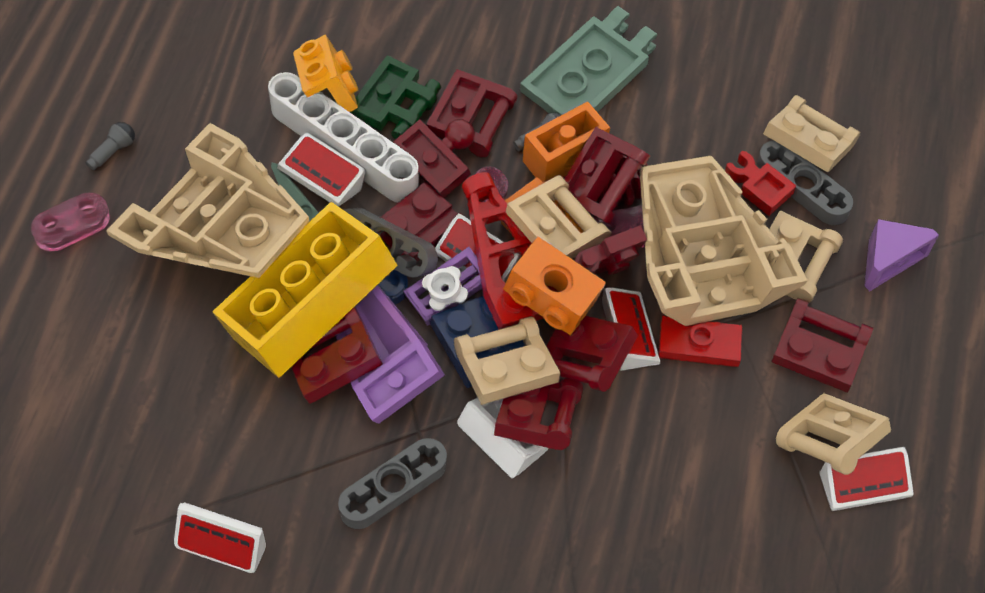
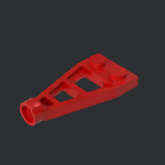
[462,172,558,330]

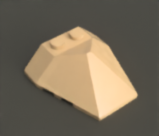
[106,123,310,278]
[640,156,807,326]

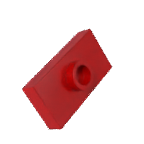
[658,316,742,367]

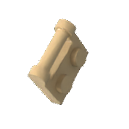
[763,95,861,172]
[505,176,611,259]
[769,211,843,303]
[454,316,560,405]
[776,393,891,475]

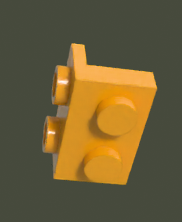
[293,34,358,112]

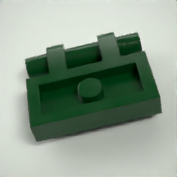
[350,55,441,140]

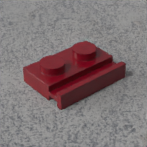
[380,182,464,263]

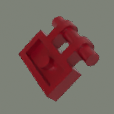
[574,225,647,275]

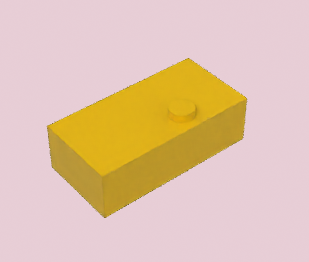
[212,202,398,378]

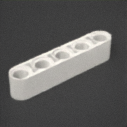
[268,72,419,203]

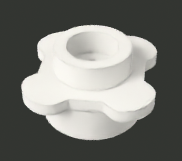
[422,266,468,311]

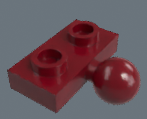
[393,119,475,198]

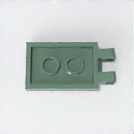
[520,6,657,115]

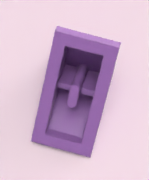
[864,219,939,292]

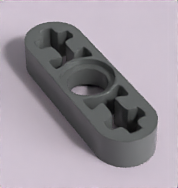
[757,140,853,225]
[344,208,438,277]
[338,438,447,529]

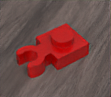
[725,151,797,216]

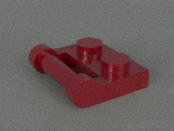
[426,69,518,157]
[564,127,651,225]
[771,298,874,393]
[291,307,383,404]
[546,316,638,392]
[494,378,583,450]

